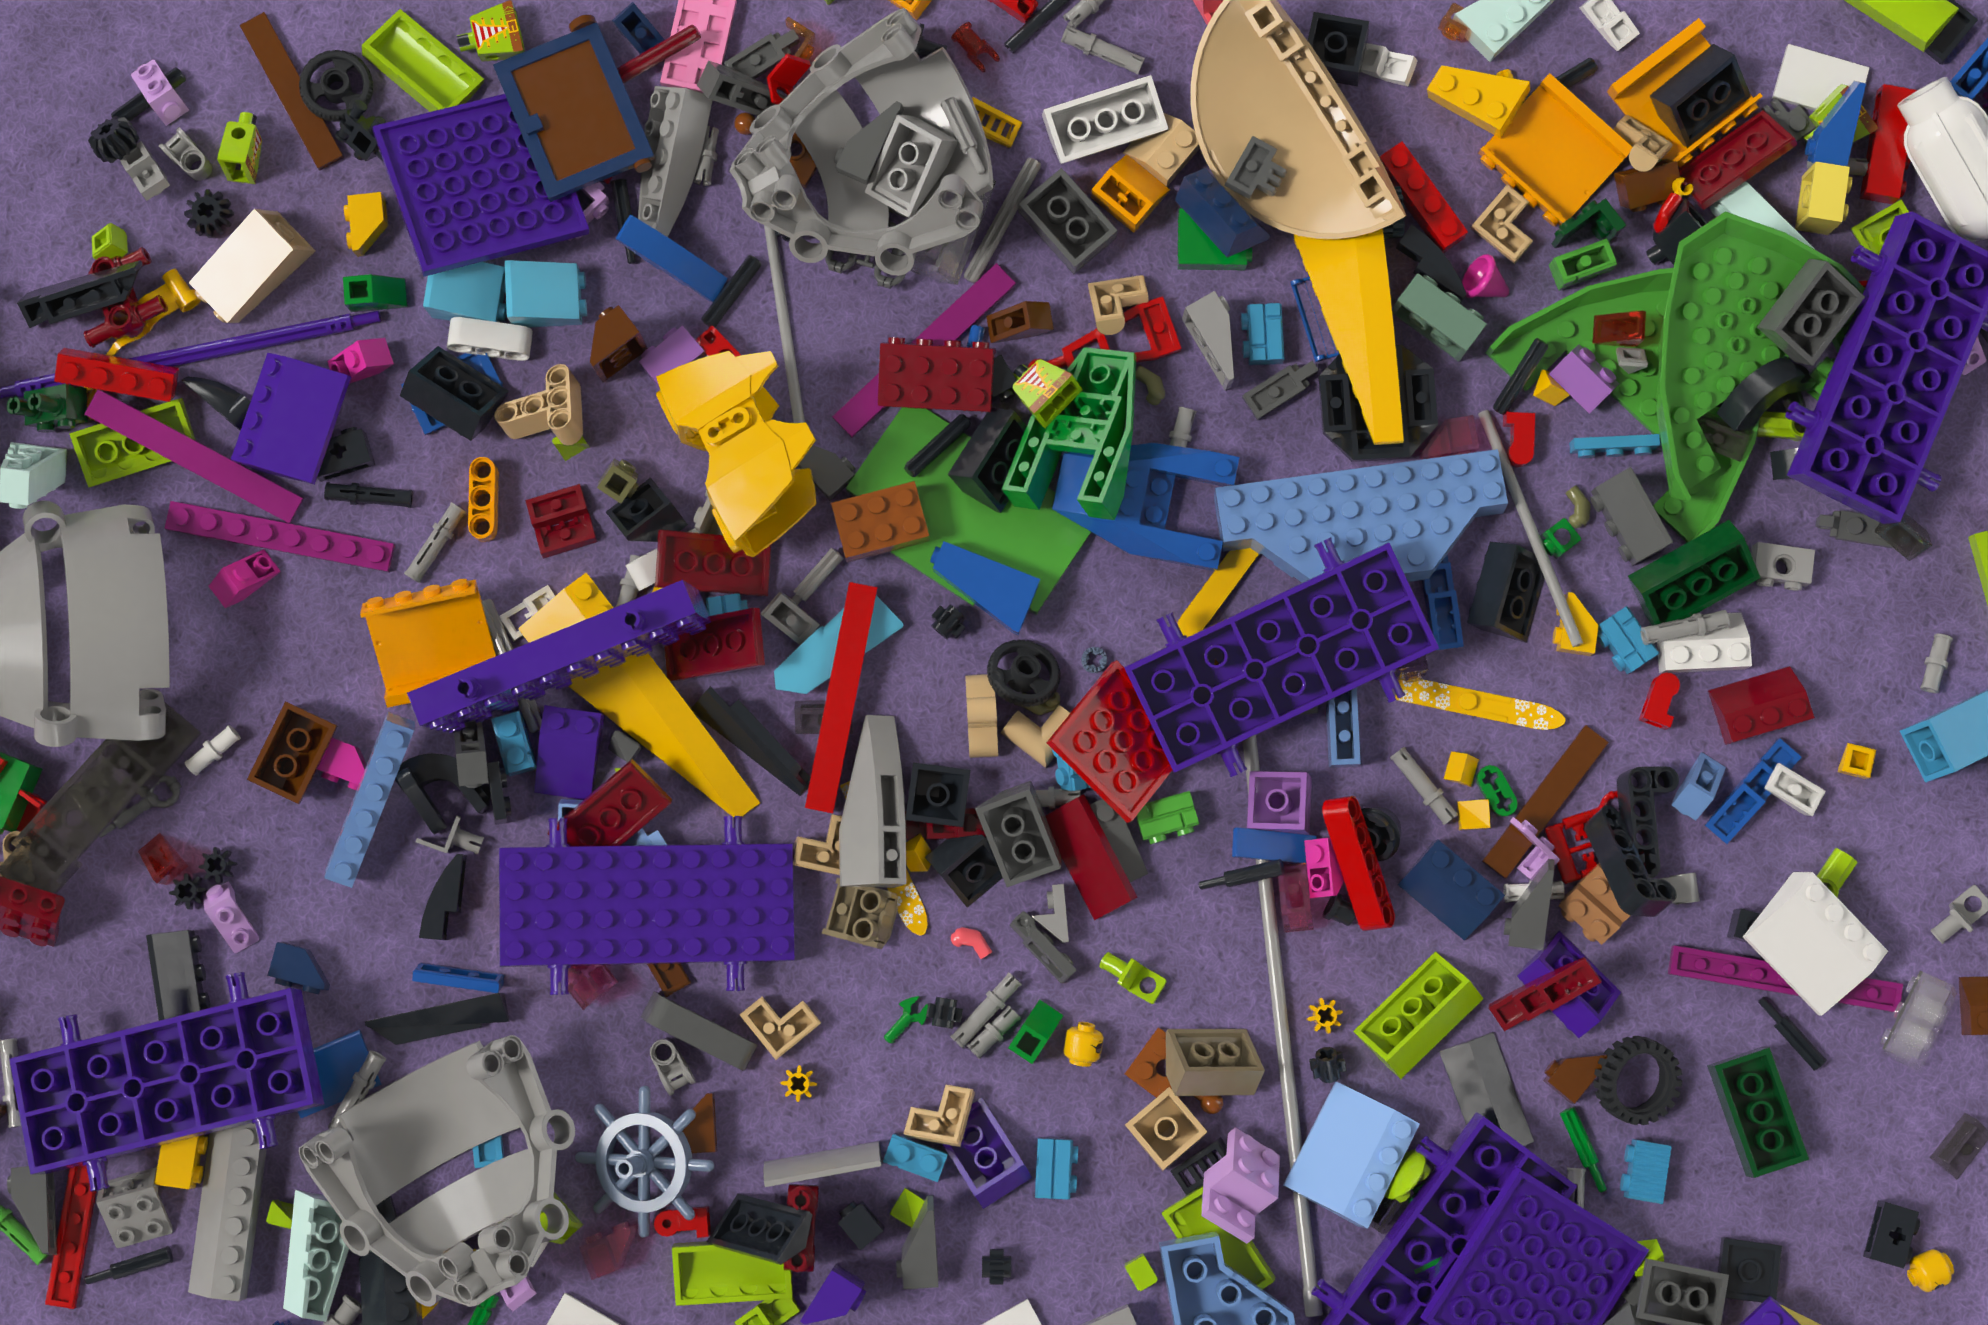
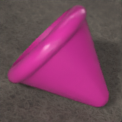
[1462,254,1509,298]

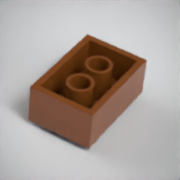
[831,481,930,563]

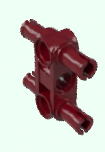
[84,247,168,348]
[784,1184,819,1272]

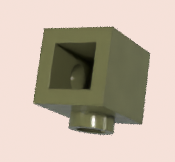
[597,458,639,503]

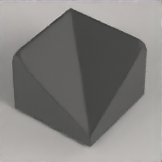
[608,731,642,763]

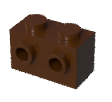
[1614,159,1682,212]

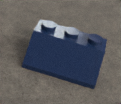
[1175,168,1270,258]
[1397,839,1505,940]

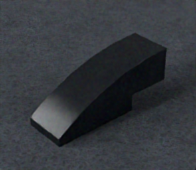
[1396,224,1466,303]
[419,854,467,941]

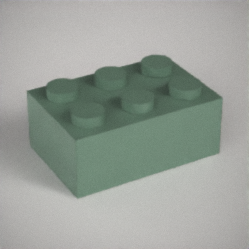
[1392,273,1487,362]

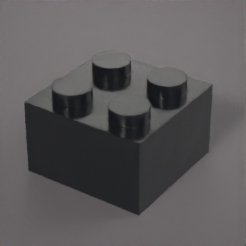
[1307,12,1369,87]

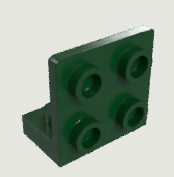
[1551,198,1626,248]

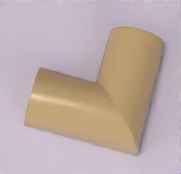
[1614,115,1673,171]
[1471,184,1533,264]
[1088,275,1149,335]
[1001,705,1070,768]
[793,814,842,875]
[740,996,821,1060]
[904,1085,975,1147]

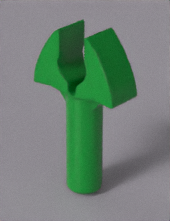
[884,996,928,1044]

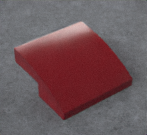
[525,484,598,559]

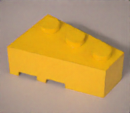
[1427,65,1530,139]

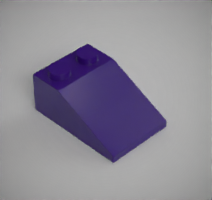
[534,705,605,800]
[943,1098,1032,1209]

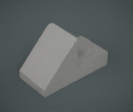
[761,592,820,645]
[1031,884,1069,943]

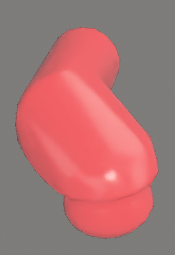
[951,927,992,959]

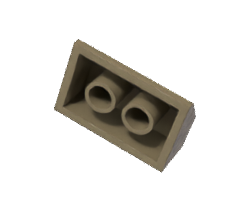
[1166,1029,1265,1096]

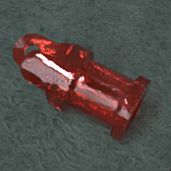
[951,22,1000,73]

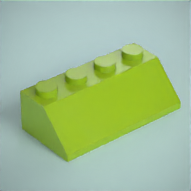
[1353,951,1483,1079]

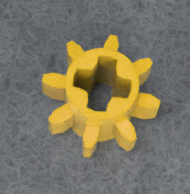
[1306,998,1343,1034]
[780,1065,817,1102]

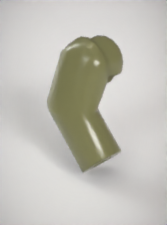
[1135,365,1165,405]
[1565,485,1591,528]
[1021,692,1061,715]

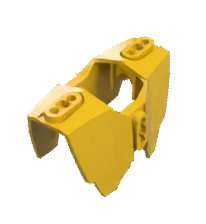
[656,351,817,557]

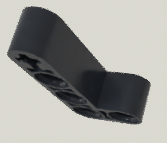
[1617,766,1679,878]
[1584,805,1677,917]

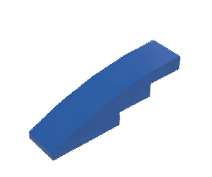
[616,215,728,302]
[1422,554,1464,651]
[1705,738,1802,844]

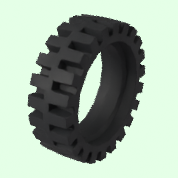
[1594,1036,1682,1125]

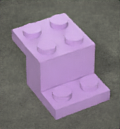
[1201,1127,1280,1244]

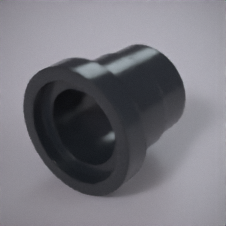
[1322,893,1356,926]

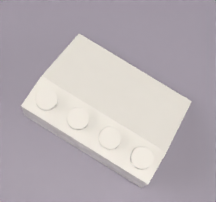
[1743,872,1888,1016]

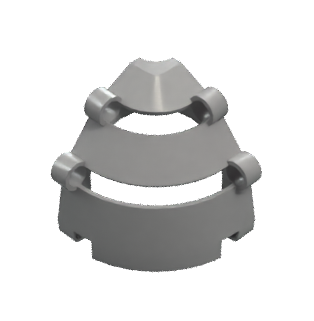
[730,8,993,276]
[0,500,170,747]
[299,1035,575,1307]

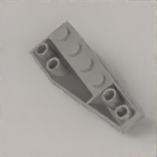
[635,86,713,254]
[839,715,906,888]

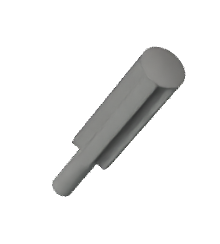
[940,97,985,175]
[791,548,844,605]

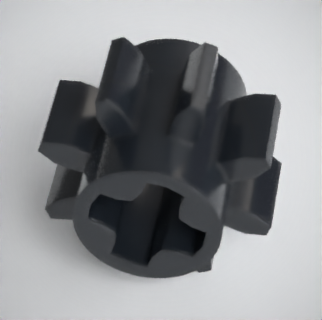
[931,604,966,640]
[198,847,238,884]
[169,873,208,910]
[926,997,963,1029]
[1309,1047,1347,1083]
[982,1249,1011,1285]

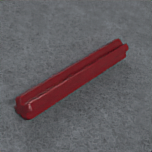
[617,25,701,84]

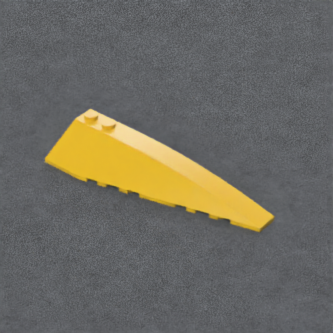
[1293,228,1404,445]
[518,573,760,818]

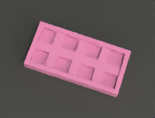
[660,0,737,93]

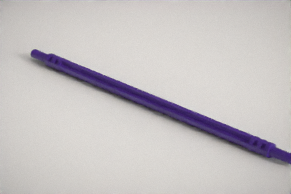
[0,310,381,399]

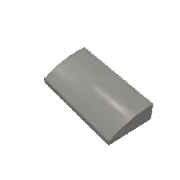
[763,1141,883,1187]

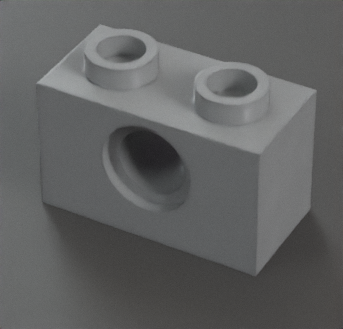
[1751,542,1815,591]

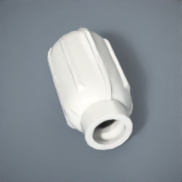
[1897,77,1988,242]

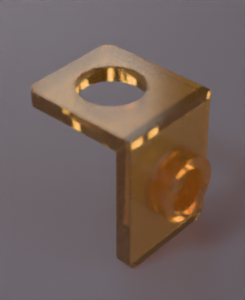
[1438,3,1468,42]
[785,17,816,60]

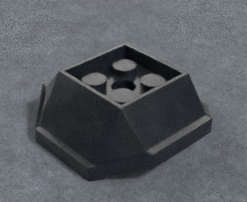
[1318,344,1438,462]

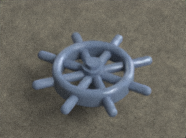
[575,1086,714,1238]

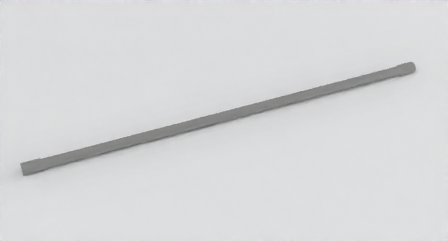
[1242,735,1323,1317]

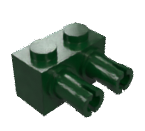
[7,384,88,433]

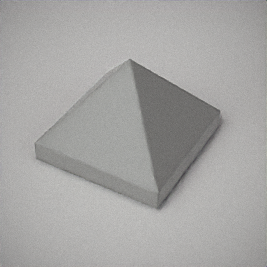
[1616,347,1648,374]

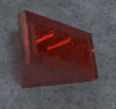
[1593,310,1646,347]
[138,833,188,885]

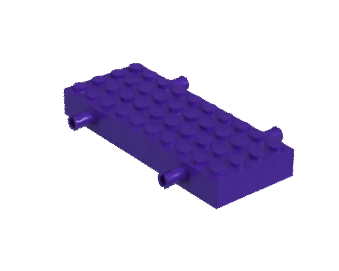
[1785,212,1988,524]
[1124,537,1439,777]
[407,580,711,734]
[499,816,795,995]
[9,972,324,1192]
[1311,1112,1577,1325]

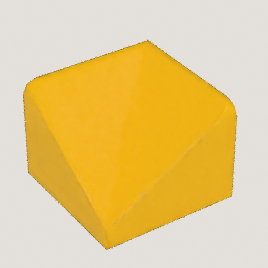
[1838,743,1876,779]
[1457,799,1491,830]

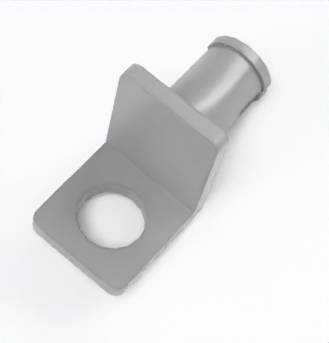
[416,816,484,855]
[1930,885,1988,944]

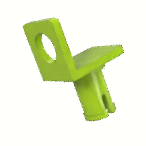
[1099,952,1167,1004]

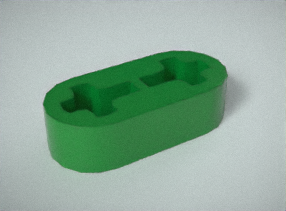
[1476,765,1518,817]

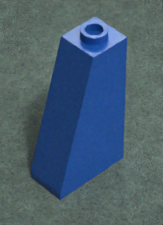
[930,541,1040,636]

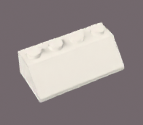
[1042,75,1168,164]

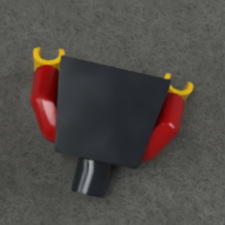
[1646,178,1707,265]

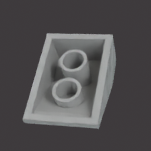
[865,115,958,218]
[1182,291,1234,391]

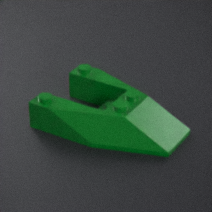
[1002,347,1136,520]

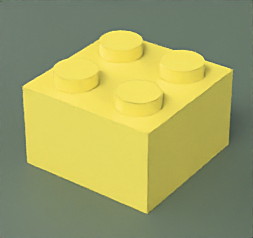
[1795,162,1852,235]

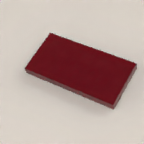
[1679,110,1797,210]
[655,530,771,596]
[664,608,765,682]
[548,759,672,847]
[1046,794,1138,920]

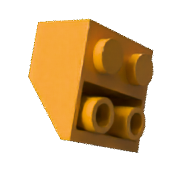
[1091,154,1170,233]

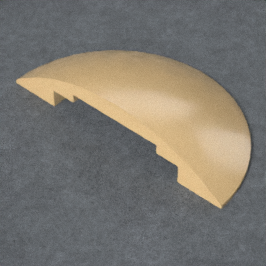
[1191,0,1406,239]

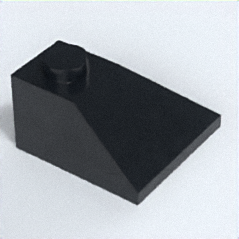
[606,477,688,542]
[905,762,971,828]
[925,835,1003,907]

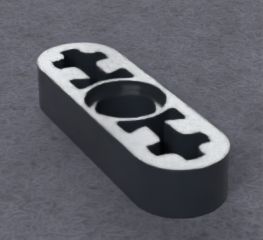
[396,767,447,835]

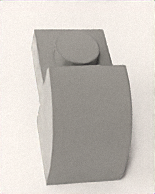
[120,141,170,201]

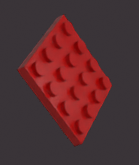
[1046,660,1173,823]

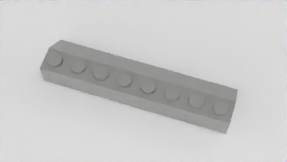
[188,1123,267,1301]

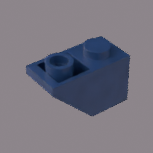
[267,942,330,995]

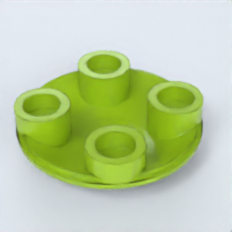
[1384,1149,1431,1203]

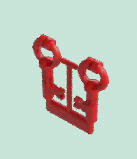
[1545,791,1643,884]

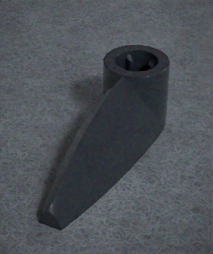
[182,376,251,431]

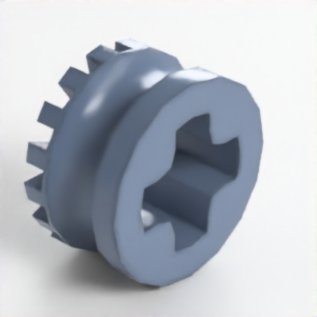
[1081,647,1107,673]

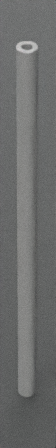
[764,225,805,423]
[1478,410,1583,647]

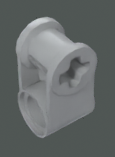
[159,127,212,181]
[1660,873,1700,905]
[650,1038,696,1096]

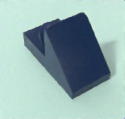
[612,2,665,54]

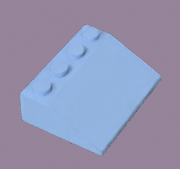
[1283,1082,1420,1229]

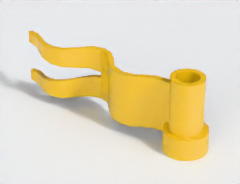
[106,269,201,356]

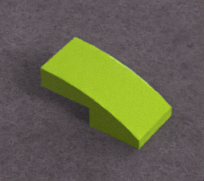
[734,1298,801,1325]

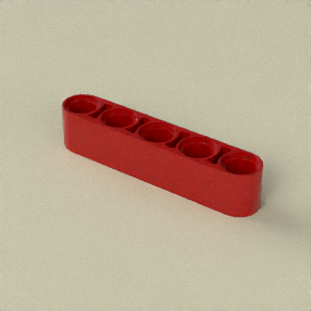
[1322,796,1395,931]

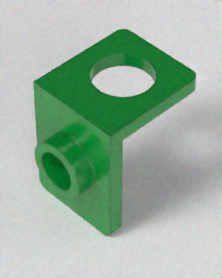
[1540,518,1581,559]

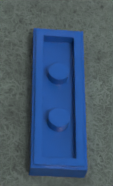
[1232,827,1317,865]
[412,963,505,993]

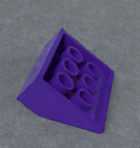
[231,353,351,485]

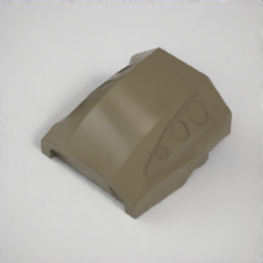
[822,878,898,950]

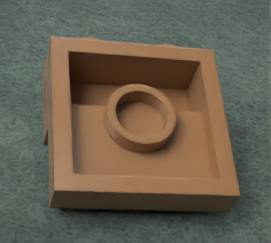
[1559,863,1631,945]

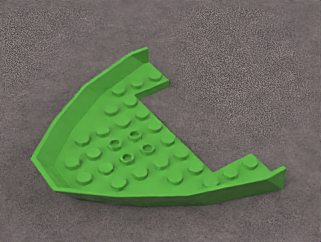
[1656,211,1865,501]
[1485,268,1760,543]

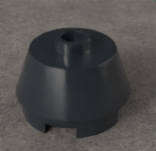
[1361,807,1401,861]

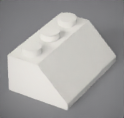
[1657,613,1752,673]

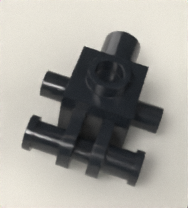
[335,100,386,161]

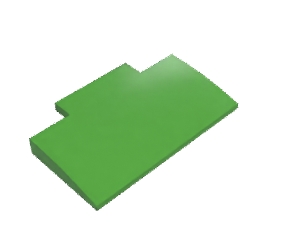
[846,407,1091,615]

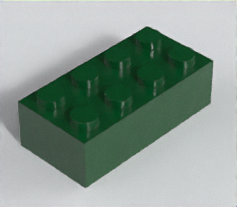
[1628,520,1761,625]
[1707,1047,1809,1178]

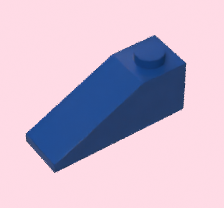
[1805,81,1866,166]

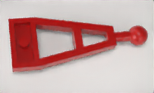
[1028,296,1182,368]

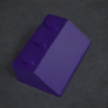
[1517,931,1621,1038]
[800,1264,867,1325]

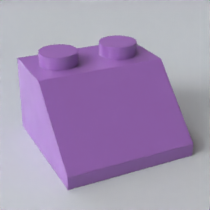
[1247,771,1312,835]

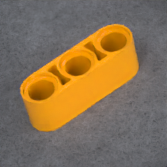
[468,457,499,542]

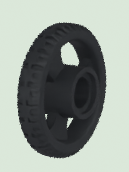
[299,50,373,122]
[987,639,1061,707]

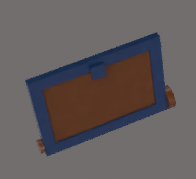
[493,15,655,202]

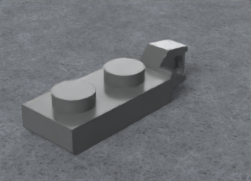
[724,29,801,79]
[1242,360,1318,420]
[1815,510,1897,549]
[1010,911,1076,983]

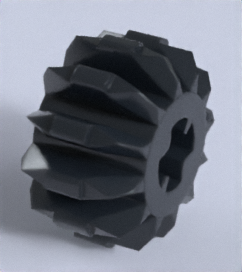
[88,116,140,163]
[184,189,234,238]

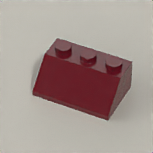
[1708,666,1815,745]

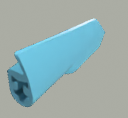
[774,595,904,694]

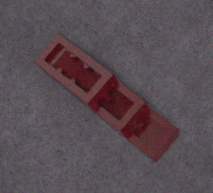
[905,808,987,840]
[1488,957,1602,1031]

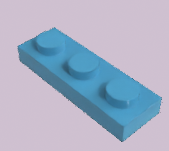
[1569,434,1660,458]

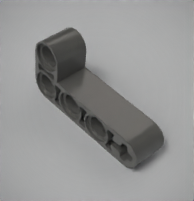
[641,991,758,1071]

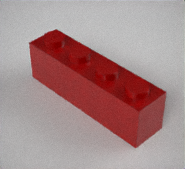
[1860,84,1917,205]
[1379,141,1468,253]
[54,348,179,402]

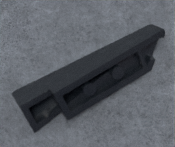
[17,260,143,328]
[691,686,811,796]
[365,993,509,1045]

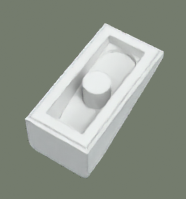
[1764,763,1826,816]

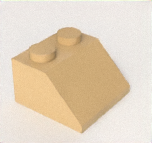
[1123,113,1200,187]
[1125,1087,1207,1171]

